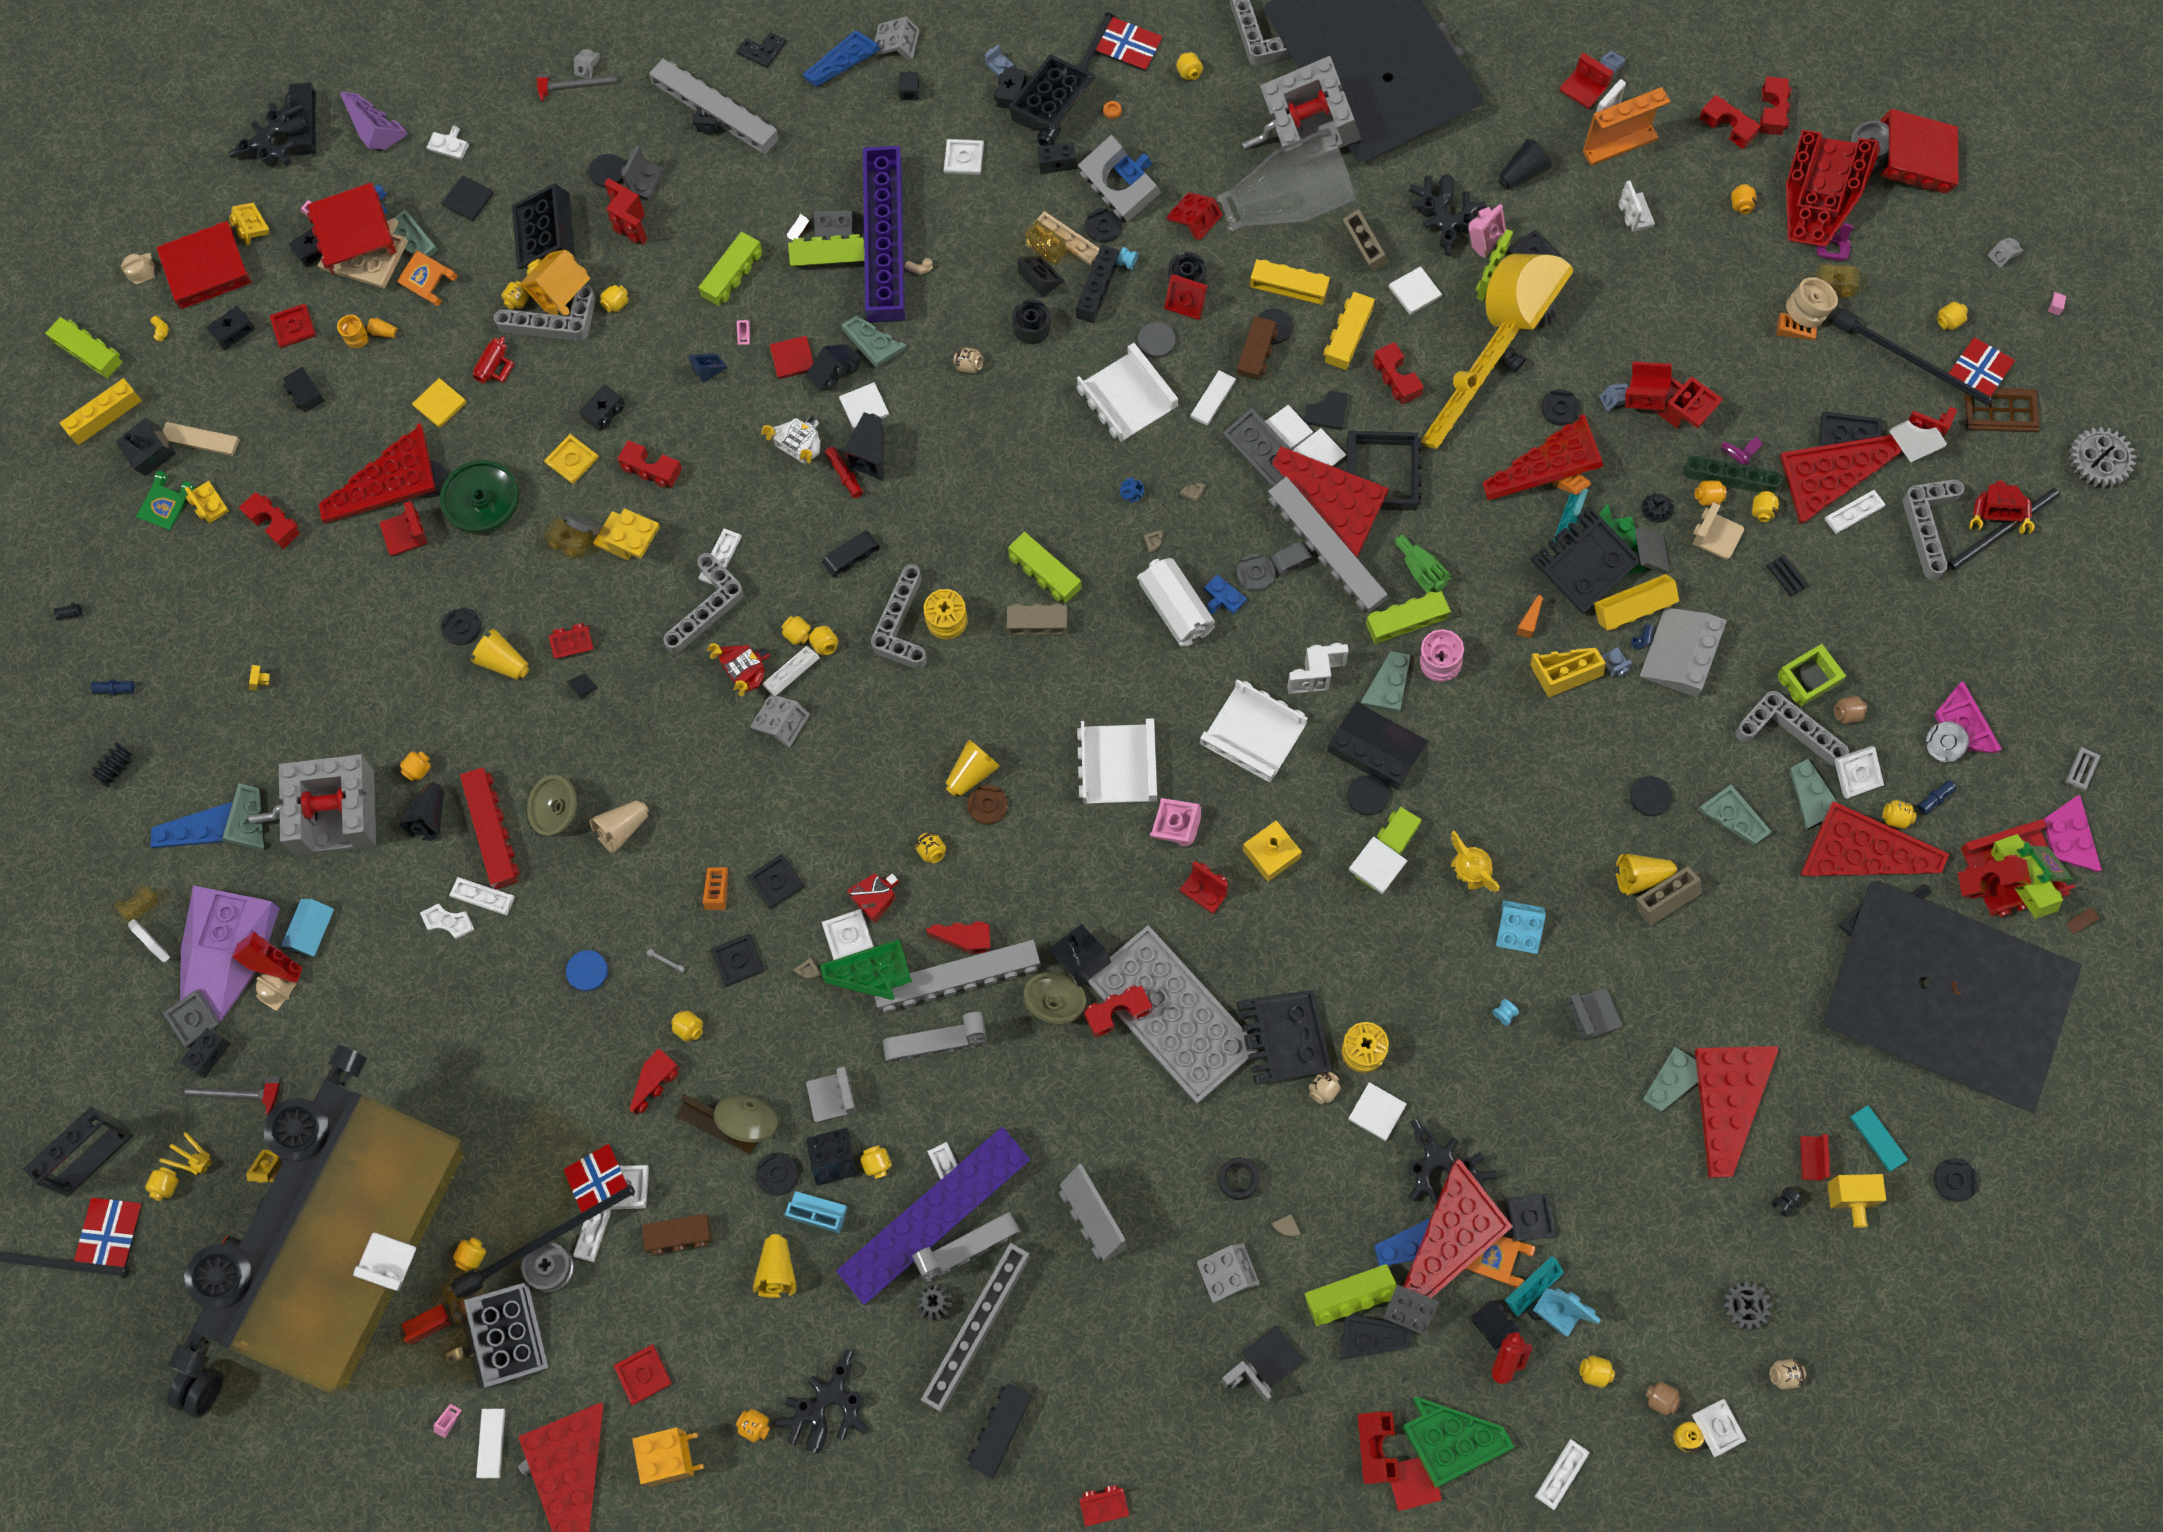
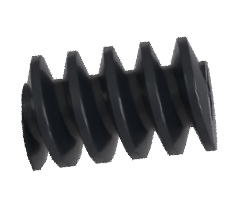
[91,742,134,788]

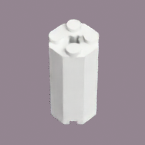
[1137,558,1215,647]

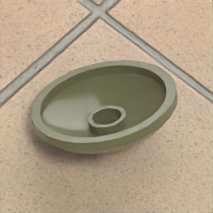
[527,775,577,836]
[1023,972,1086,1024]
[714,1094,778,1142]

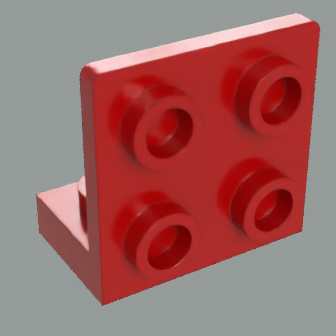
[1559,52,1614,109]
[1166,192,1223,240]
[1908,407,1958,438]
[379,501,428,556]
[1179,861,1229,914]

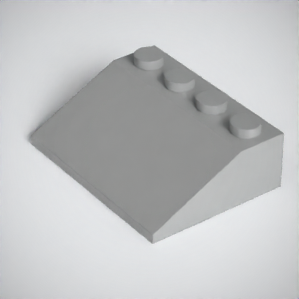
[1639,608,1727,698]
[1059,1164,1126,1263]

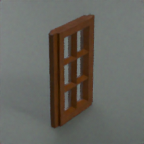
[1964,388,2040,432]

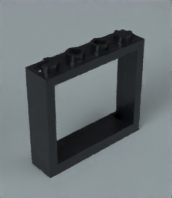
[1346,430,1422,511]
[23,1106,134,1197]

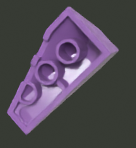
[340,91,407,150]

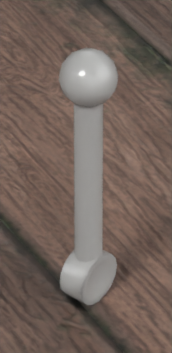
[647,949,685,973]

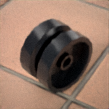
[167,1366,224,1419]

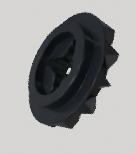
[1641,493,1674,523]

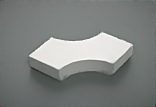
[420,903,475,939]
[128,919,170,962]

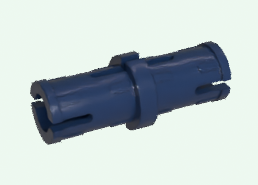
[90,679,135,695]
[1917,780,1957,815]

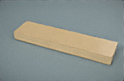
[1033,211,1100,266]
[163,422,240,456]

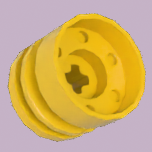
[924,589,967,640]
[1341,1022,1389,1073]

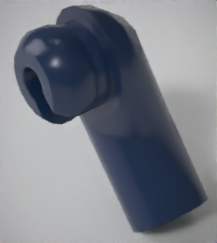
[1631,625,1654,650]

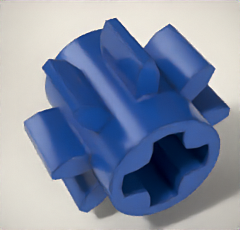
[1120,477,1144,503]

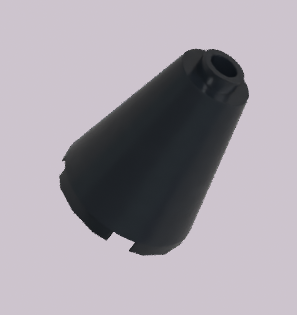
[1498,138,1552,189]
[399,782,444,841]

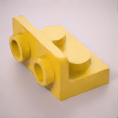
[229,203,269,246]
[185,481,229,523]

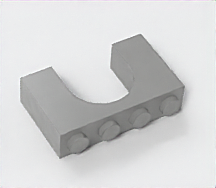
[1078,135,1161,222]

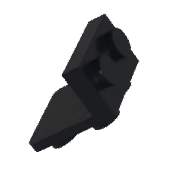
[807,1128,858,1186]

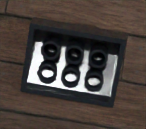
[1008,54,1095,130]
[512,183,575,269]
[1327,702,1428,790]
[457,1282,548,1388]

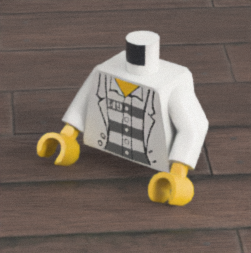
[761,416,821,464]

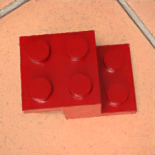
[604,178,647,245]
[1652,376,1723,429]

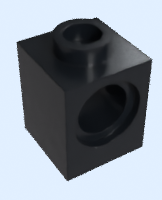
[899,71,919,101]

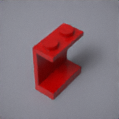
[1625,362,1672,410]

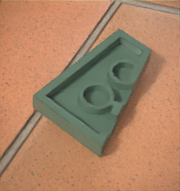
[394,209,438,257]
[841,316,906,367]
[1360,651,1410,712]
[1790,759,1837,830]
[222,783,264,850]
[1698,785,1771,846]
[1642,1047,1698,1112]

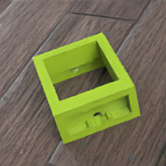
[1777,644,1846,707]

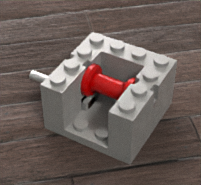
[1242,56,1361,167]
[248,755,376,856]

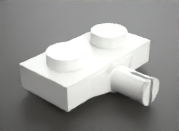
[427,126,469,160]

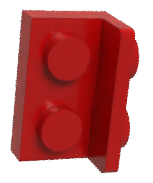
[548,623,594,659]
[1079,1485,1129,1527]

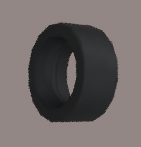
[1218,1157,1259,1200]

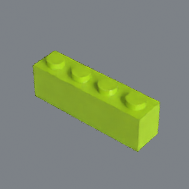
[698,232,762,306]
[788,234,864,266]
[45,317,123,379]
[1008,532,1082,604]
[1366,591,1451,644]
[1355,807,1422,890]
[1991,834,2063,919]
[1304,1264,1397,1326]

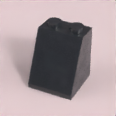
[844,412,885,481]

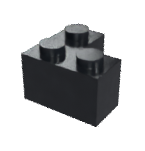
[806,344,862,391]

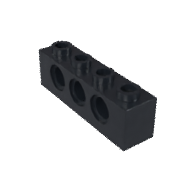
[1076,245,1119,323]

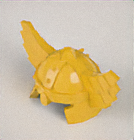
[1451,831,1500,892]

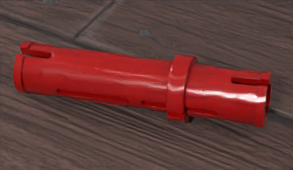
[825,446,863,499]

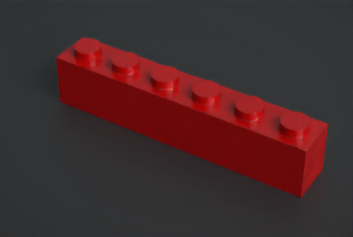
[460,767,520,890]

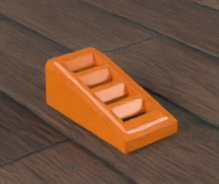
[1777,313,1817,340]
[1552,474,1591,495]
[1516,595,1543,639]
[703,867,728,910]

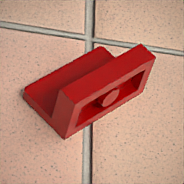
[1800,1134,1830,1181]
[402,1304,451,1345]

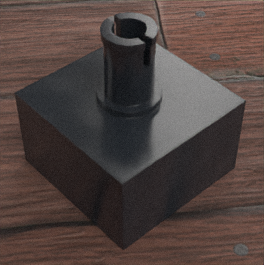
[116,418,176,476]
[1049,924,1111,988]

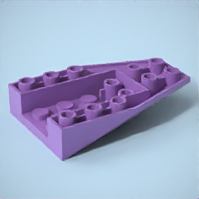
[180,886,280,1021]

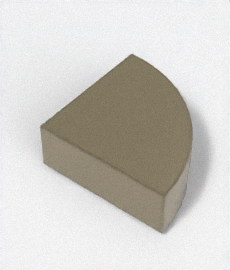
[1179,483,1206,503]
[1143,530,1163,554]
[793,958,822,979]
[1272,1214,1301,1237]
[445,1347,468,1364]

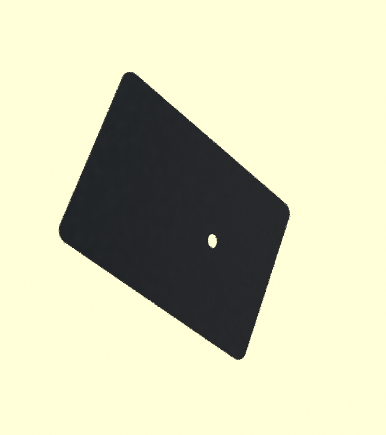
[1264,0,1483,162]
[1824,881,2082,1114]

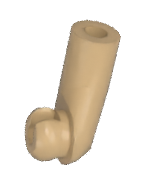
[904,258,933,275]

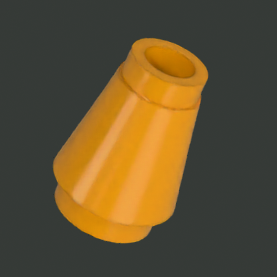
[367,317,398,338]

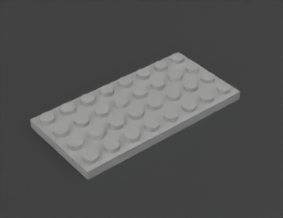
[1087,925,1260,1105]

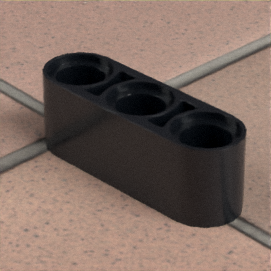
[822,531,880,578]

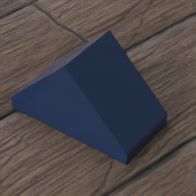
[688,354,727,383]

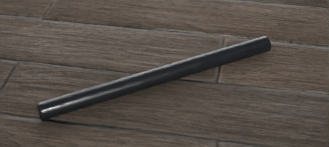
[1948,488,2059,571]

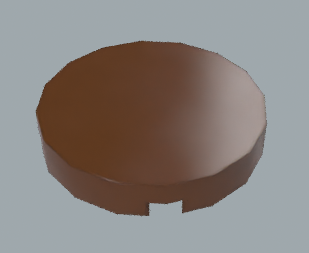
[968,785,1008,825]

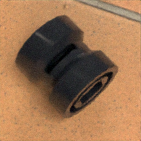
[1499,347,1526,374]
[1771,1186,1803,1217]

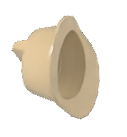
[121,253,155,284]
[256,974,296,1011]

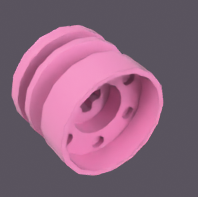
[1420,629,1464,682]

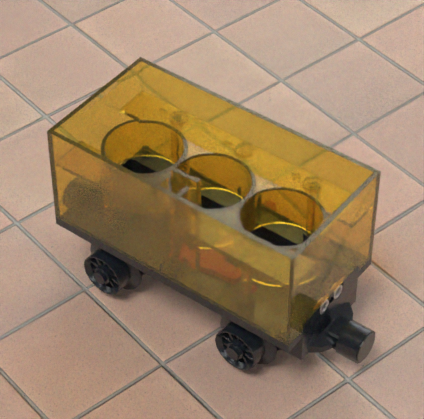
[167,1045,466,1394]

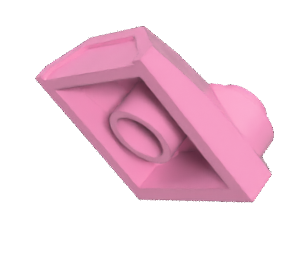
[1468,204,1506,258]
[1150,798,1201,846]

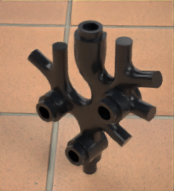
[228,95,310,167]
[1408,175,1486,256]
[1408,1118,1497,1204]
[776,1350,869,1454]

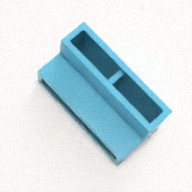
[281,899,334,957]
[785,1191,848,1233]

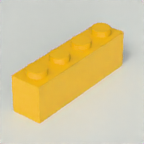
[1250,259,1330,305]
[1323,292,1375,370]
[60,378,142,445]
[1594,574,1679,631]

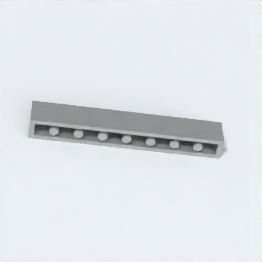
[649,59,779,155]
[1268,476,1388,613]
[874,940,1041,1013]
[921,1243,1030,1413]

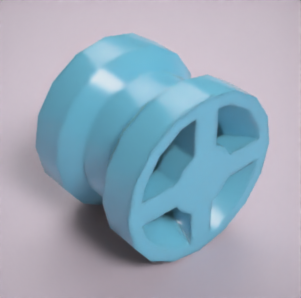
[1117,247,1138,270]
[1492,999,1519,1026]

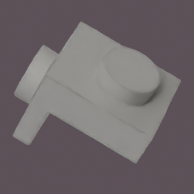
[574,49,600,79]
[1988,237,2023,267]

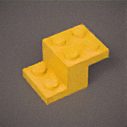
[593,508,660,560]

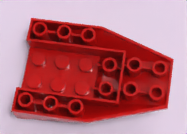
[1786,130,1881,247]

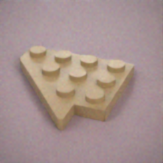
[318,218,408,289]

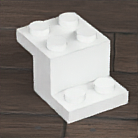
[1287,643,1348,694]

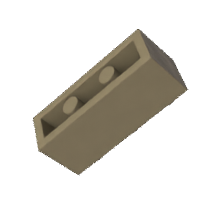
[1343,209,1390,271]
[1007,604,1067,635]
[1636,866,1702,926]

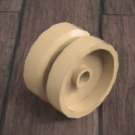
[1786,277,1838,328]

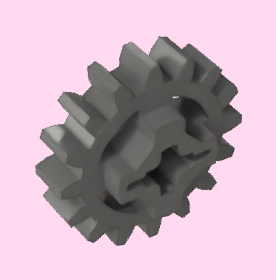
[1722,1281,1773,1331]

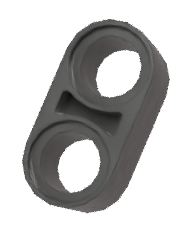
[1271,541,1313,576]

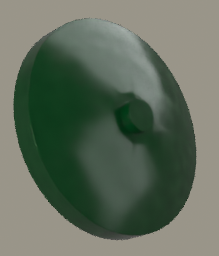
[440,460,520,534]

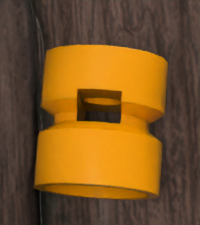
[337,315,369,349]

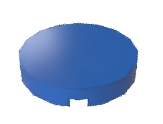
[566,950,608,992]

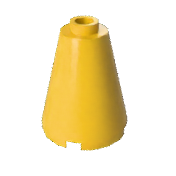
[471,629,529,680]
[946,739,1000,796]
[1616,854,1677,895]
[753,1234,797,1298]

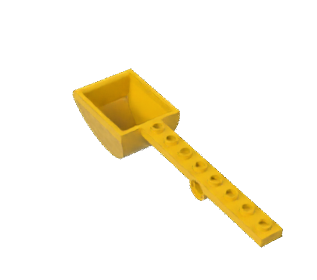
[1421,254,1573,449]

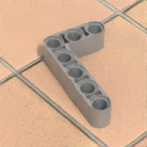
[1229,0,1292,66]
[494,285,596,341]
[1903,480,1964,580]
[663,553,743,654]
[871,564,927,669]
[1735,691,1849,766]
[883,1012,988,1063]
[912,1212,1021,1282]

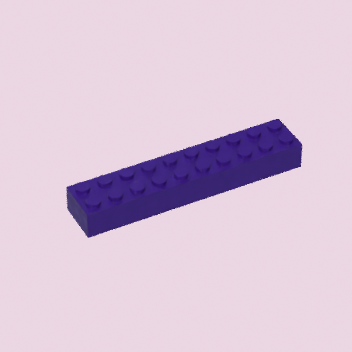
[863,146,905,322]
[836,1127,1030,1305]

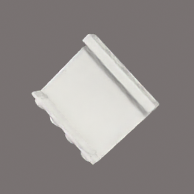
[1076,343,1178,442]
[1200,679,1307,783]
[1077,719,1157,804]

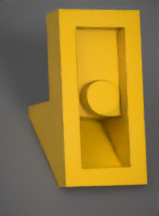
[246,1149,282,1183]

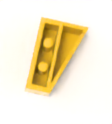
[1530,648,1606,697]

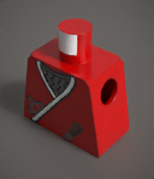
[847,873,899,924]

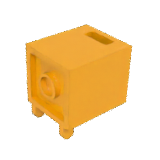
[520,250,590,315]
[633,1427,704,1487]

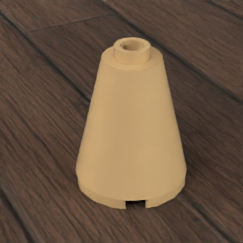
[589,800,649,853]

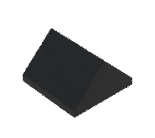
[1017,256,1065,298]

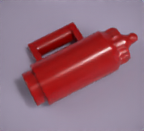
[472,336,515,384]
[1491,1332,1533,1384]

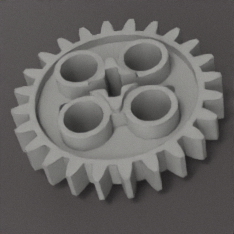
[2068,427,2136,488]

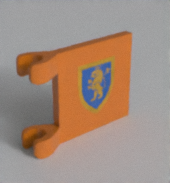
[397,250,458,306]
[1465,1236,1535,1288]

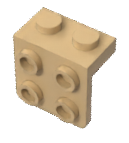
[1692,502,1744,560]

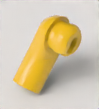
[151,316,169,342]

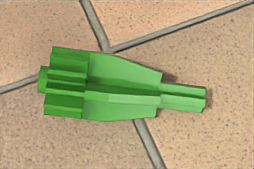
[1395,534,1451,593]

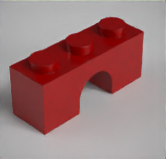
[1759,76,1791,135]
[1699,95,1761,150]
[1372,342,1424,405]
[617,440,682,488]
[238,492,300,549]
[1958,855,2031,899]
[1084,985,1153,1039]
[1358,1412,1399,1484]

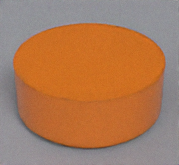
[1103,101,1122,119]

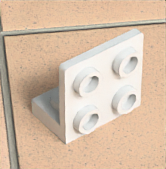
[1619,181,1655,232]
[353,1233,416,1291]

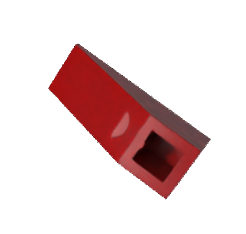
[926,921,991,954]
[232,932,302,983]
[629,1048,680,1116]

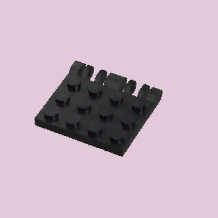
[1531,506,1640,614]
[1236,990,1333,1085]

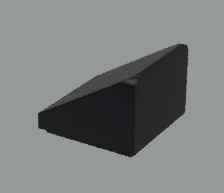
[567,673,597,700]

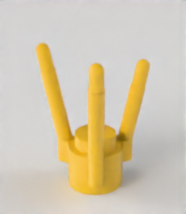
[159,1132,212,1175]

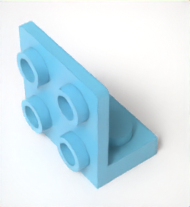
[1496,900,1546,954]
[1533,1288,1601,1337]

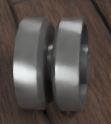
[1851,121,1889,170]
[521,1242,575,1293]

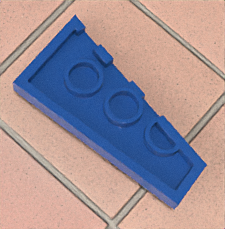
[803,30,880,87]
[151,802,233,848]
[1374,1218,1431,1266]

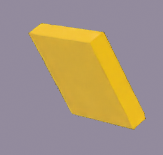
[412,378,467,428]
[544,434,599,484]

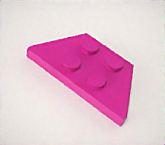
[1934,682,2002,753]
[2044,795,2102,873]

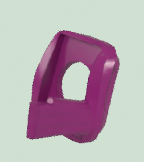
[1817,223,1853,261]
[1721,436,1763,468]

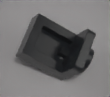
[692,108,720,135]

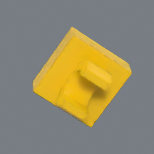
[249,665,270,690]

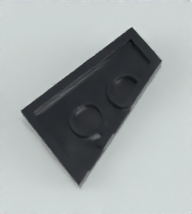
[1819,411,1882,447]
[1340,1315,1411,1360]

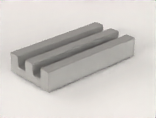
[2065,747,2100,792]

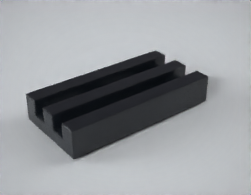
[1766,554,1808,597]

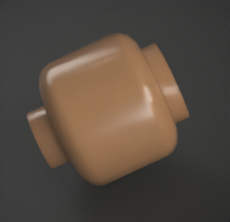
[1834,696,1867,724]
[1646,1382,1682,1416]

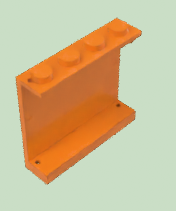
[1583,87,1671,166]

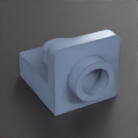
[985,45,1014,77]
[1600,51,1626,79]
[1599,383,1629,412]
[1601,647,1632,678]

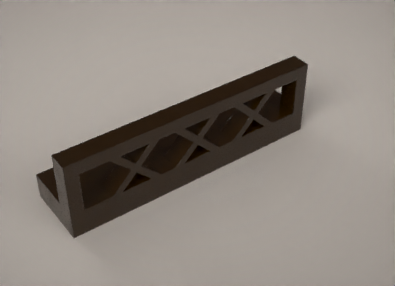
[676,1094,758,1155]

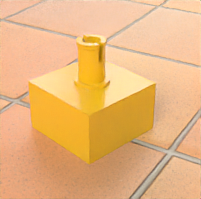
[1243,820,1302,882]
[1828,1174,1886,1228]

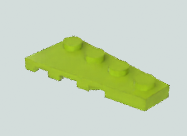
[1475,229,1513,301]

